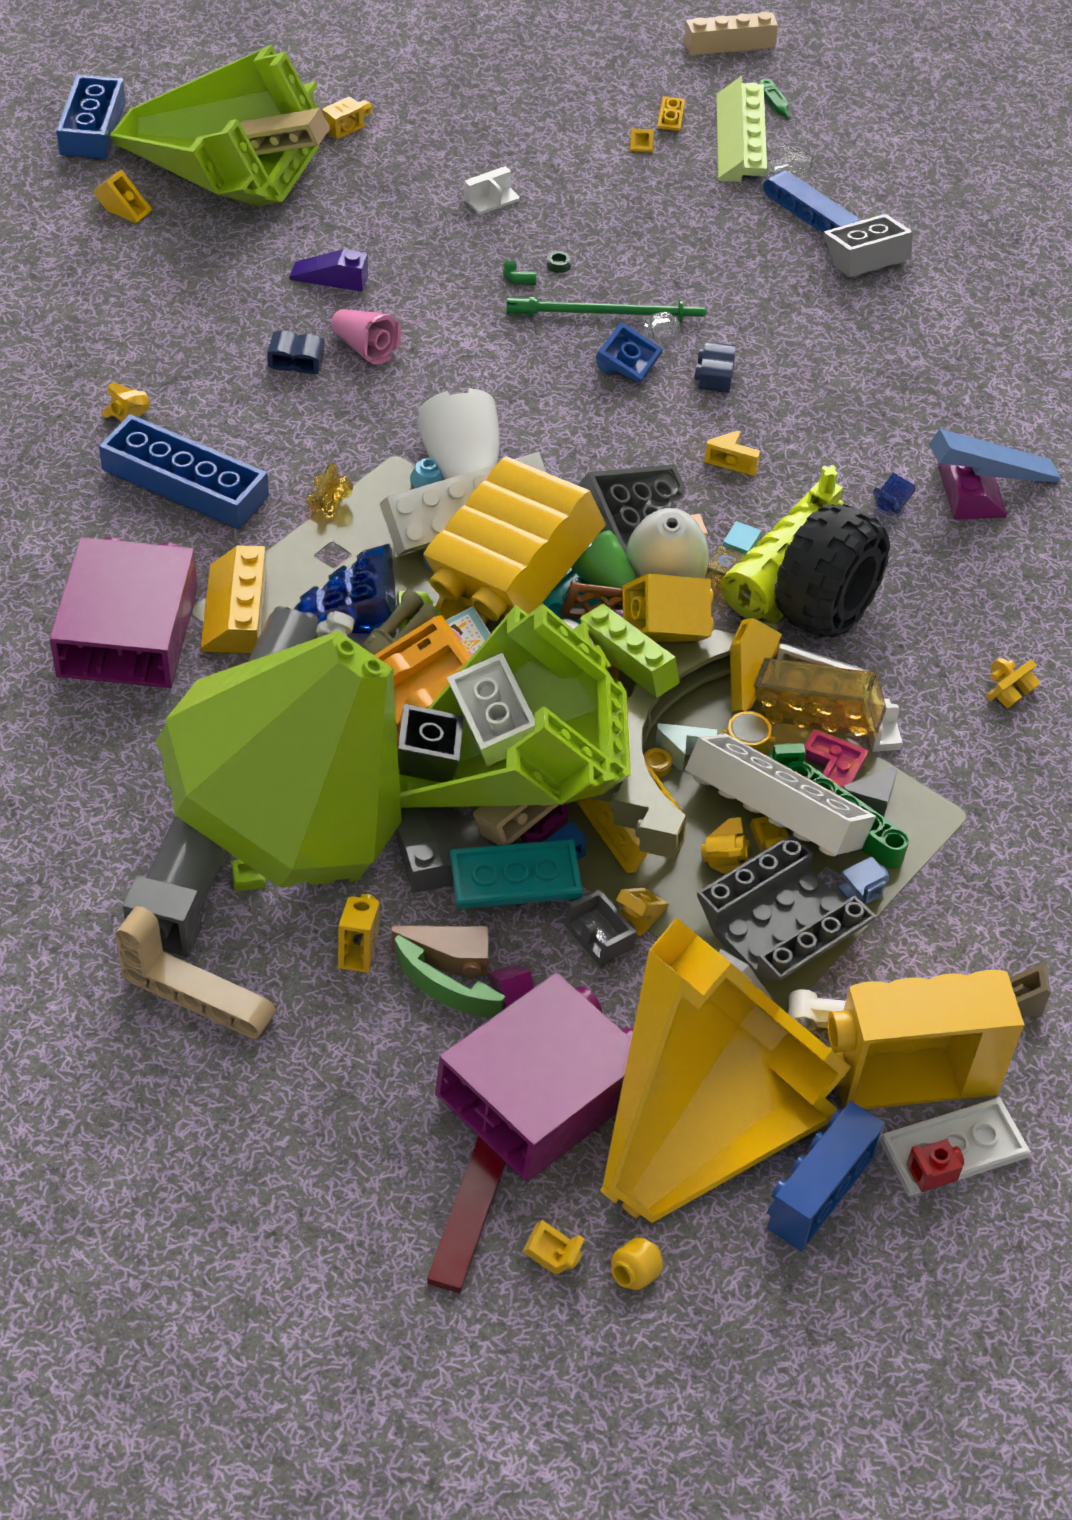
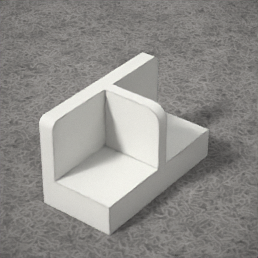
[464,166,519,215]
[860,686,903,752]

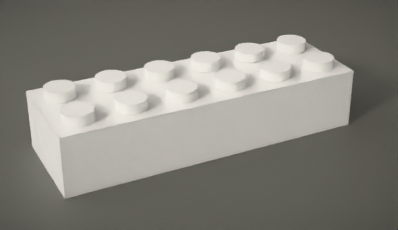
[379,452,546,556]
[685,734,876,856]

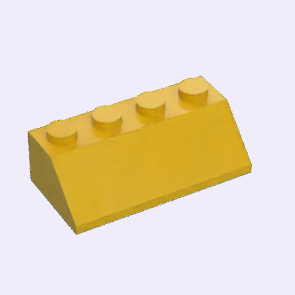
[200,546,267,653]

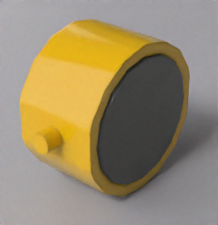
[722,711,775,755]

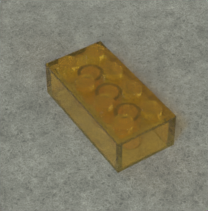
[754,658,887,737]

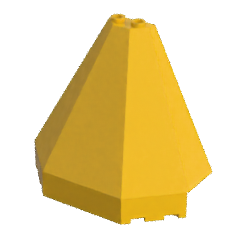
[600,917,851,1223]

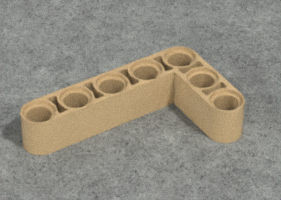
[115,906,276,1039]

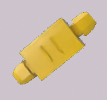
[321,96,372,139]

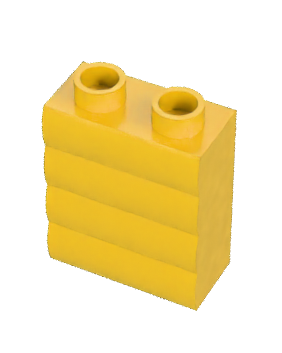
[423,457,606,621]
[828,970,1024,1109]

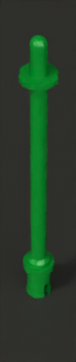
[506,296,707,323]

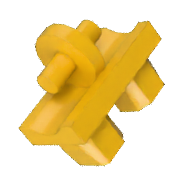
[985,658,1040,709]

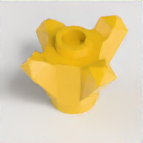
[101,382,150,424]

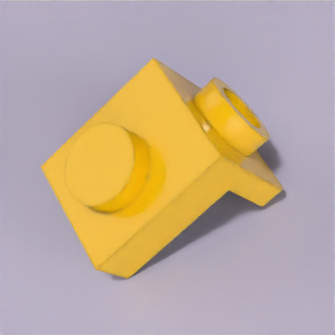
[522,1220,585,1275]

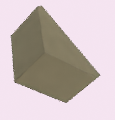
[1009,963,1051,1017]

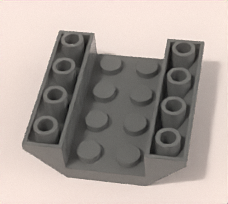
[697,834,876,981]

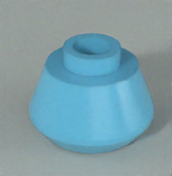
[410,458,444,488]

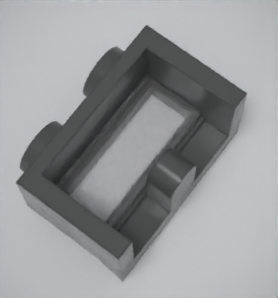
[564,889,637,968]

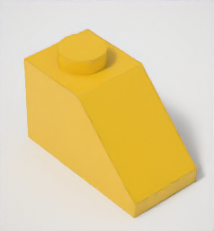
[92,169,152,223]

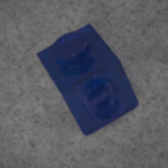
[873,472,916,514]

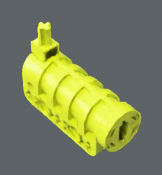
[721,465,844,624]

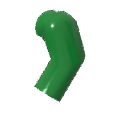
[502,261,536,285]

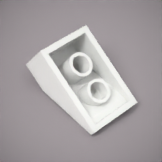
[447,653,535,766]

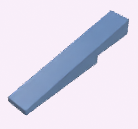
[929,429,1061,483]

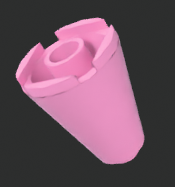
[331,309,401,365]

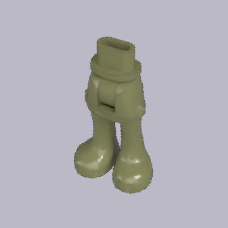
[361,589,439,655]

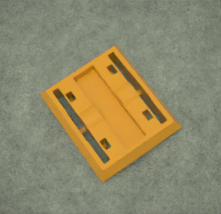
[374,615,471,731]

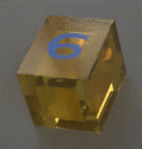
[705,545,745,591]

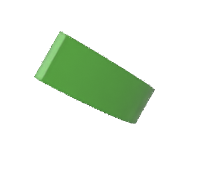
[395,935,505,1018]

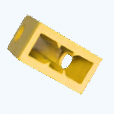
[338,894,380,973]

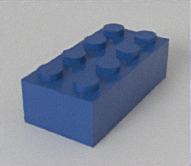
[56,74,126,159]
[767,1101,885,1252]

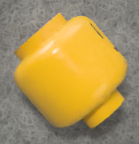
[611,1237,663,1291]

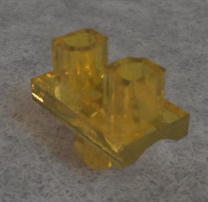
[306,462,353,517]

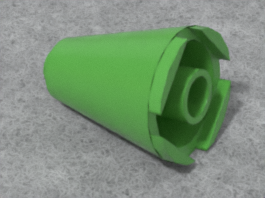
[571,530,638,608]

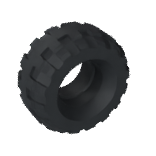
[774,504,890,637]

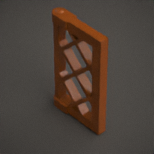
[560,581,623,619]

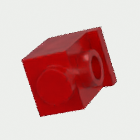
[906,1139,964,1192]

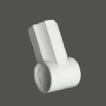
[788,989,846,1032]

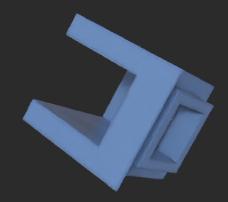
[838,857,890,904]

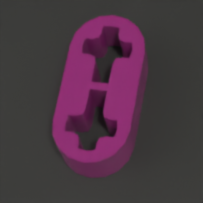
[521,803,569,843]

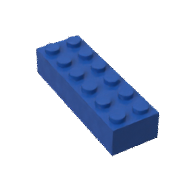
[99,414,269,529]

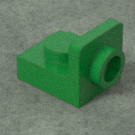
[767,743,806,767]

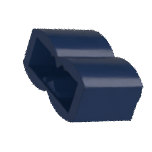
[267,331,324,374]
[695,342,736,392]

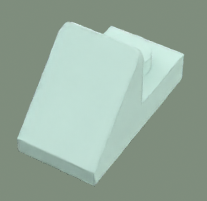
[655,723,717,771]

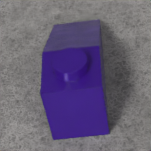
[289,249,368,292]

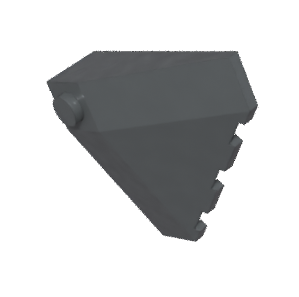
[577,464,685,554]
[394,807,525,893]

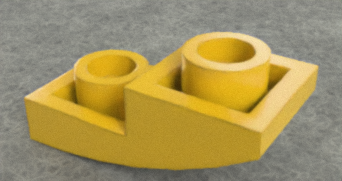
[657,96,685,131]

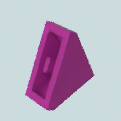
[487,964,534,1009]

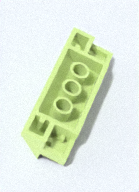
[716,76,767,182]

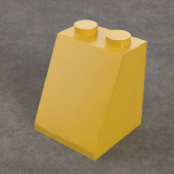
[622,573,714,642]

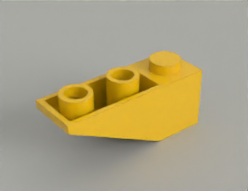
[730,618,782,714]

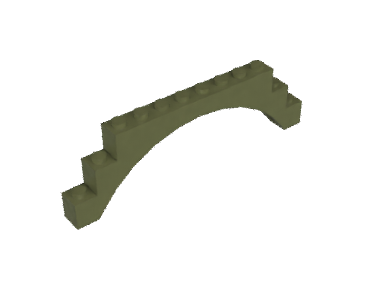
[589,621,779,859]

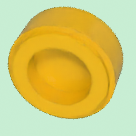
[644,748,672,778]

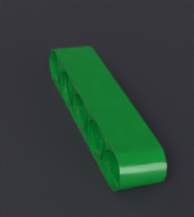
[787,761,909,868]

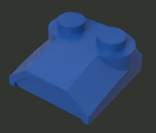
[595,322,664,383]

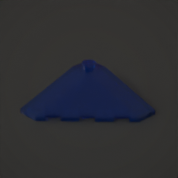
[286,543,397,634]

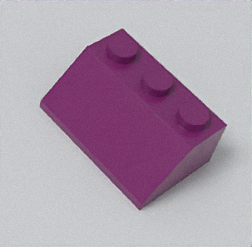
[937,463,1007,520]

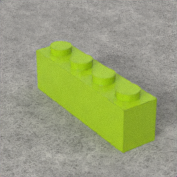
[580,604,680,698]

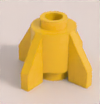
[701,817,750,874]

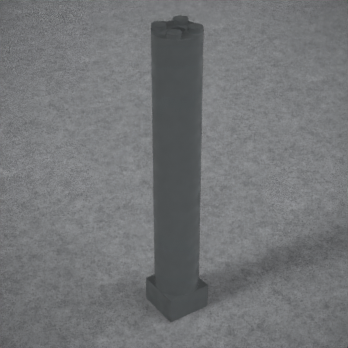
[122,606,318,957]

